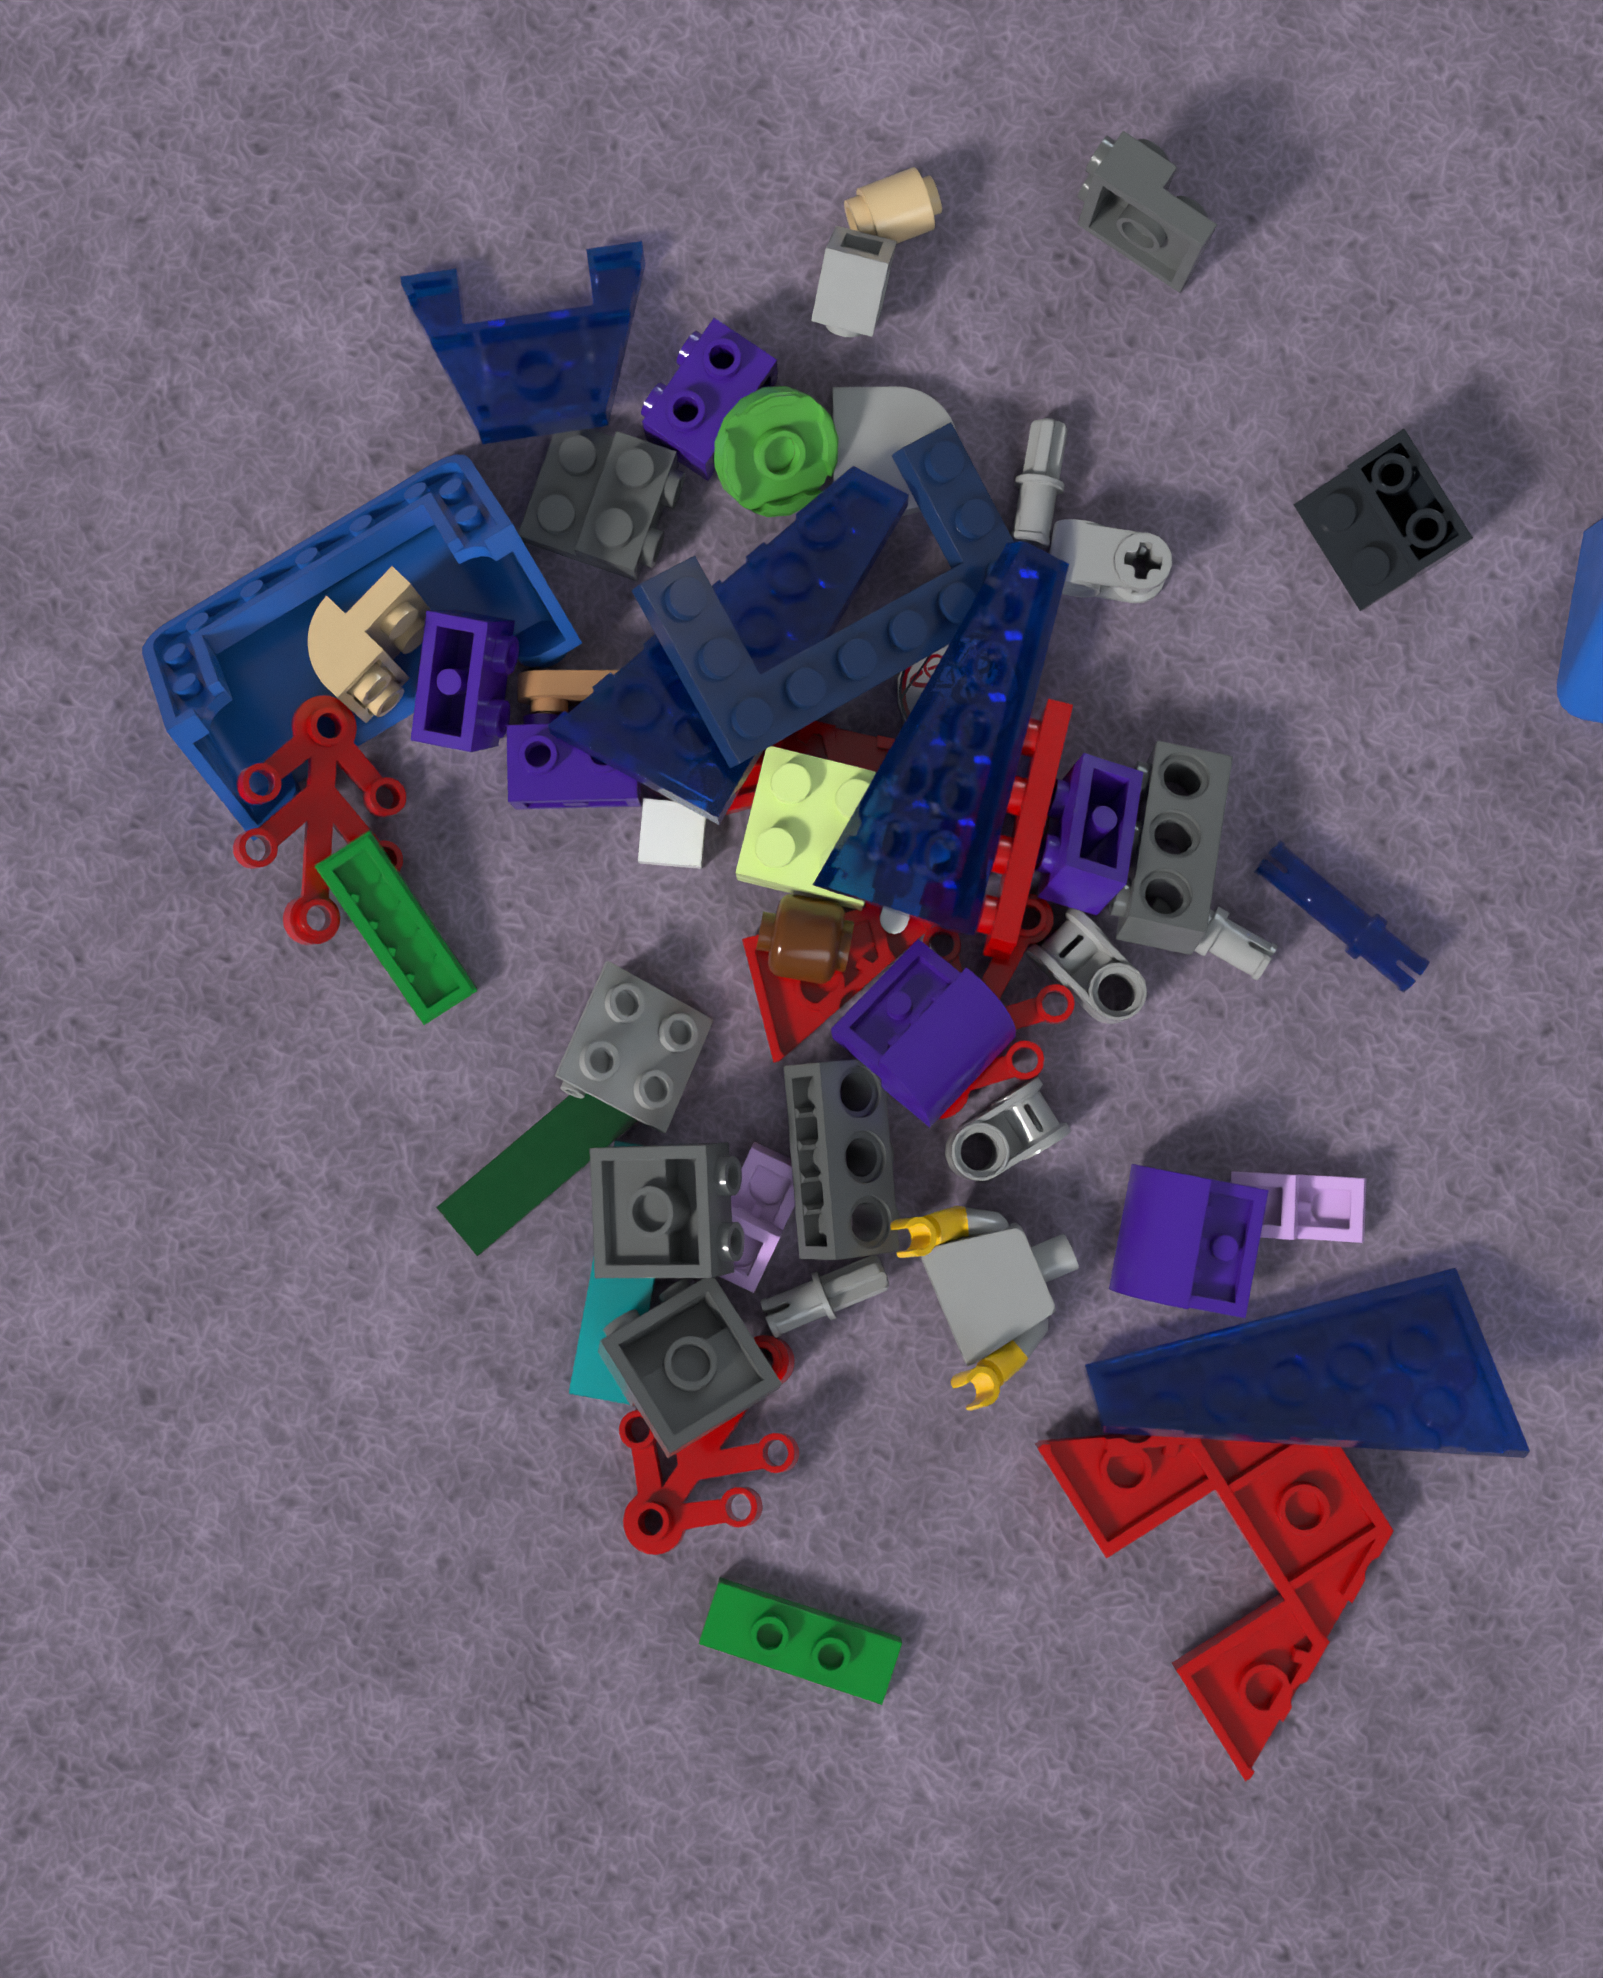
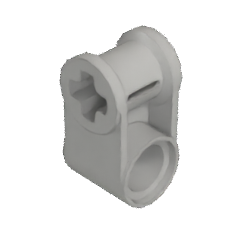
[1044,519,1172,603]
[1026,908,1147,1024]
[945,1076,1071,1181]

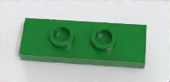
[315,830,478,1025]
[699,1577,902,1705]

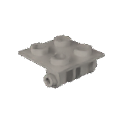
[555,961,714,1133]

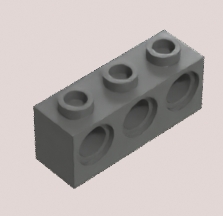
[1109,740,1233,955]
[783,1059,900,1260]

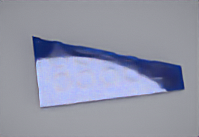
[547,466,909,825]
[813,542,1069,936]
[1085,1268,1530,1458]

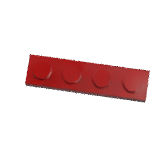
[976,698,1073,961]

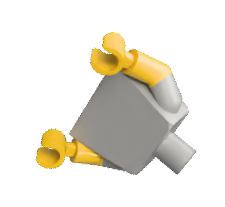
[890,1205,1079,1411]

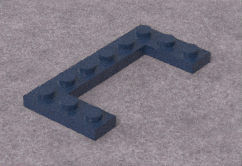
[631,422,1040,768]

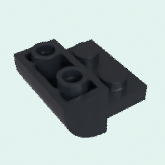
[1293,429,1473,611]

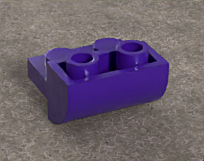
[831,939,1016,1128]
[1109,1164,1269,1318]

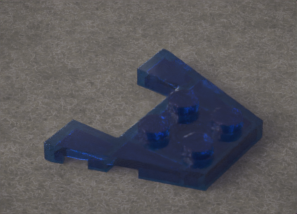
[400,241,646,444]

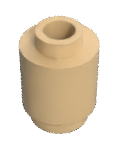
[844,167,942,244]

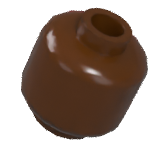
[756,894,854,984]

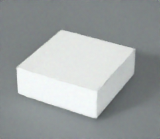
[638,798,707,869]

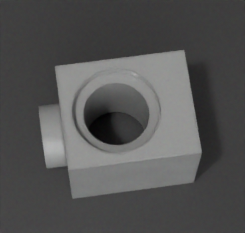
[811,226,897,337]

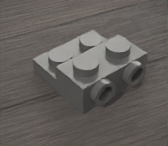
[1077,131,1217,293]
[518,418,685,582]
[590,1142,745,1278]
[598,1277,782,1458]

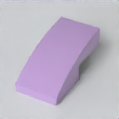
[719,1142,795,1293]
[1231,1171,1367,1243]

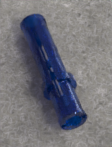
[1253,840,1430,993]

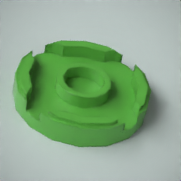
[714,386,839,517]

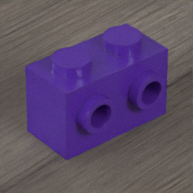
[641,318,778,481]
[411,609,519,752]
[506,712,641,810]
[1034,753,1143,916]

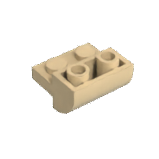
[308,566,431,723]

